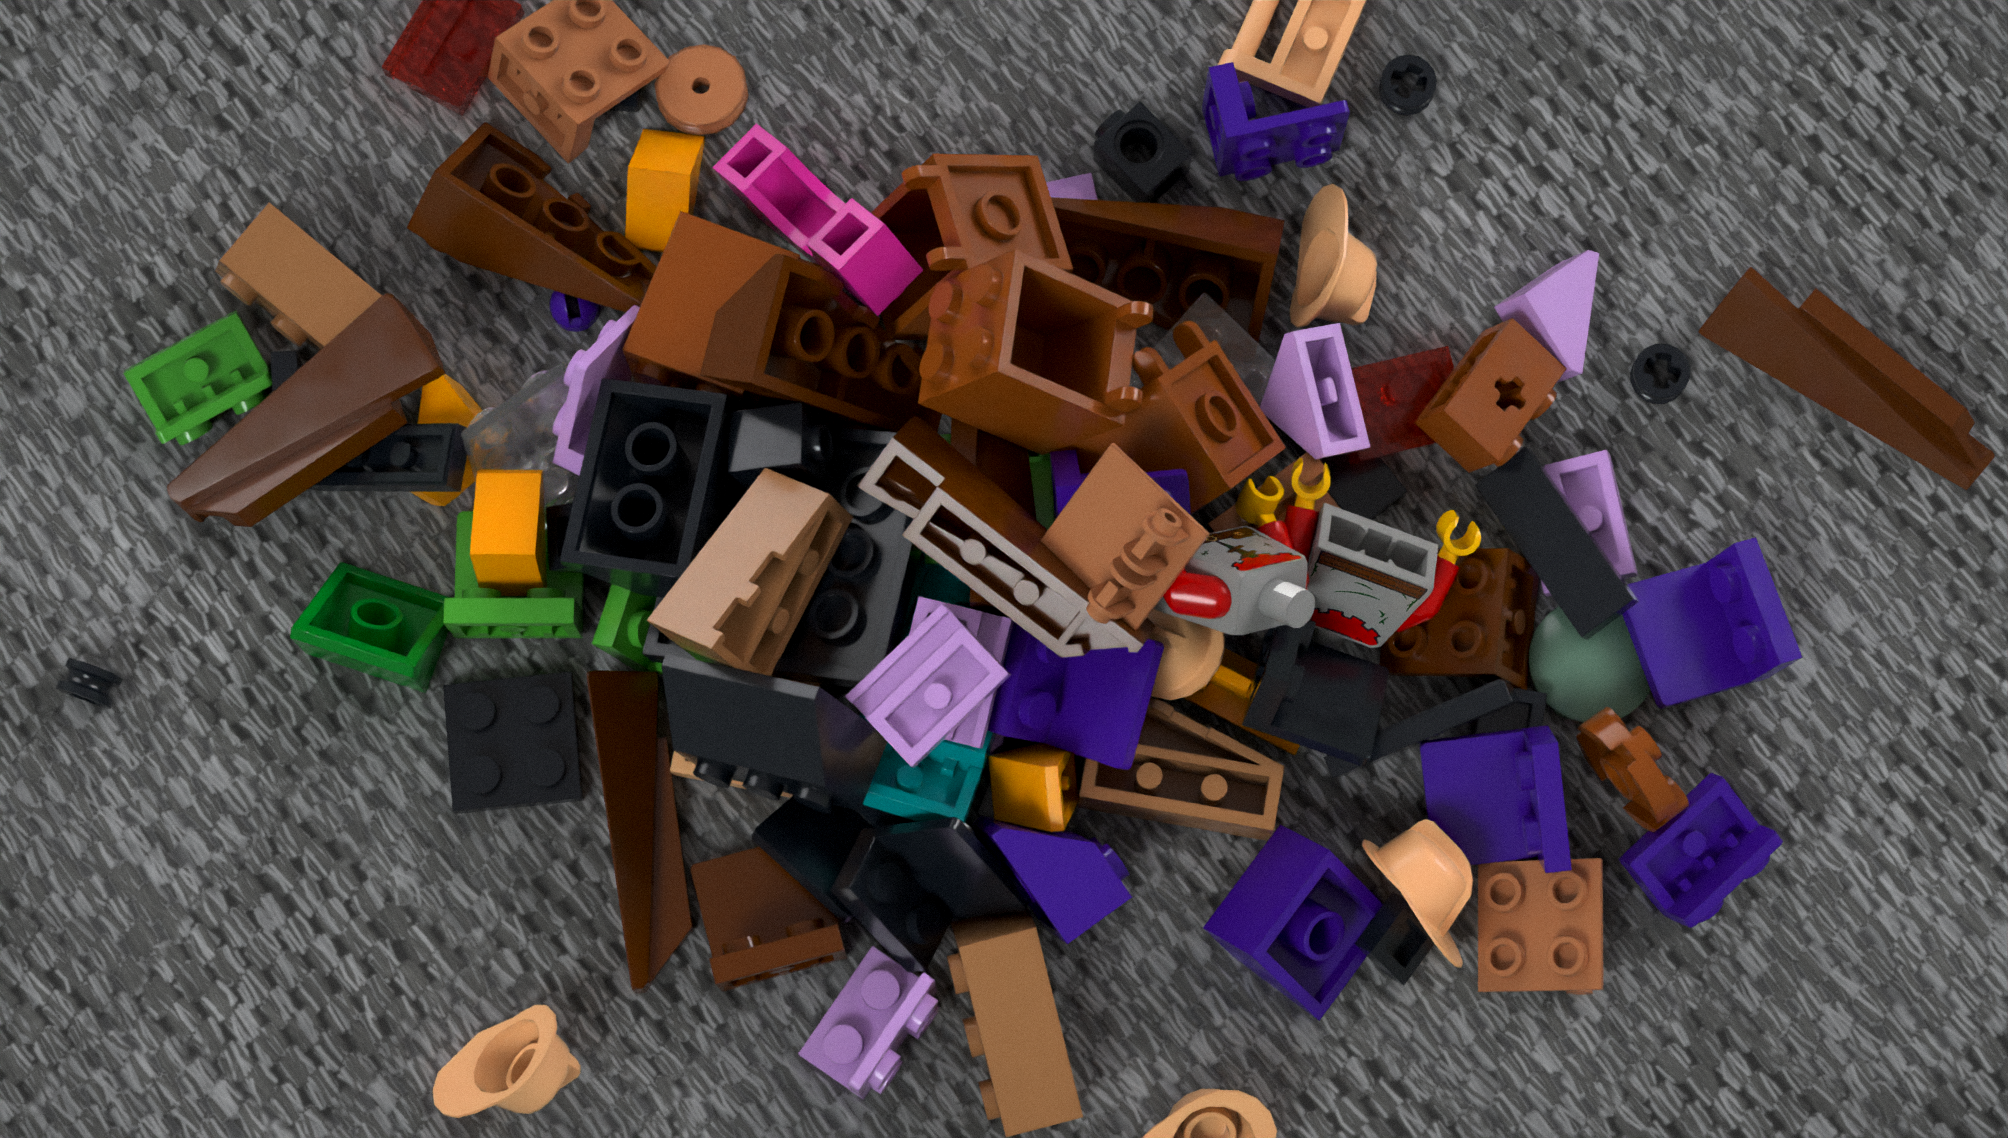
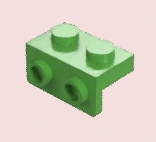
[123,310,272,446]

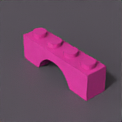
[712,123,923,316]

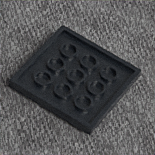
[642,426,922,688]

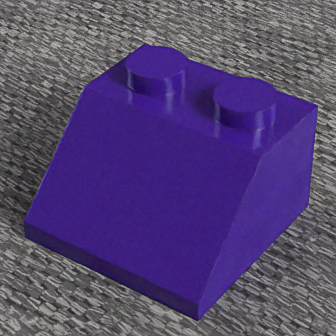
[971,816,1132,944]
[1203,824,1383,1021]

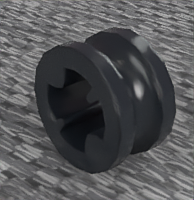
[1379,54,1437,116]
[1630,344,1690,404]
[56,658,123,709]

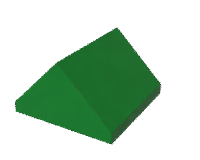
[290,561,451,693]

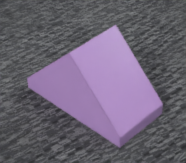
[1494,250,1599,383]
[1260,323,1370,460]

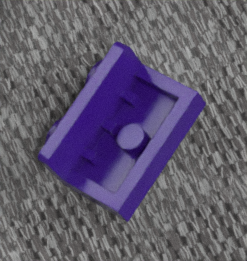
[1618,773,1783,928]

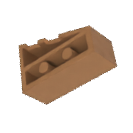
[215,202,382,351]
[647,468,853,676]
[1078,697,1285,841]
[947,907,1083,1137]

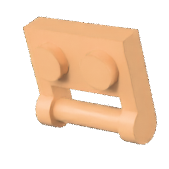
[1218,0,1367,108]

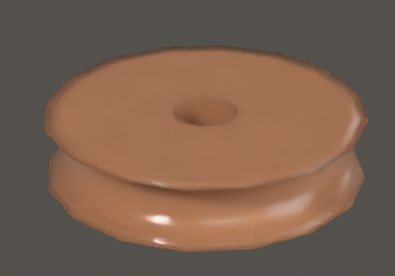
[655,44,749,136]

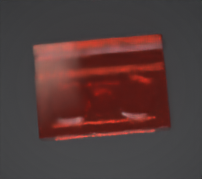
[382,0,525,116]
[1348,346,1454,465]

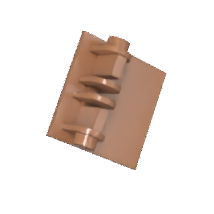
[1040,443,1210,631]
[1478,858,1603,995]

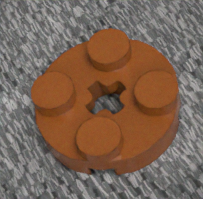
[1576,707,1689,832]

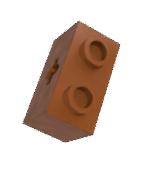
[1414,318,1567,473]

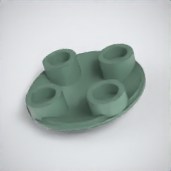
[1529,606,1650,723]

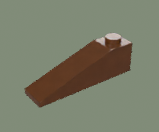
[407,122,657,312]
[1051,197,1285,364]
[700,254,942,433]

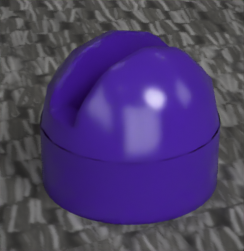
[549,291,601,332]

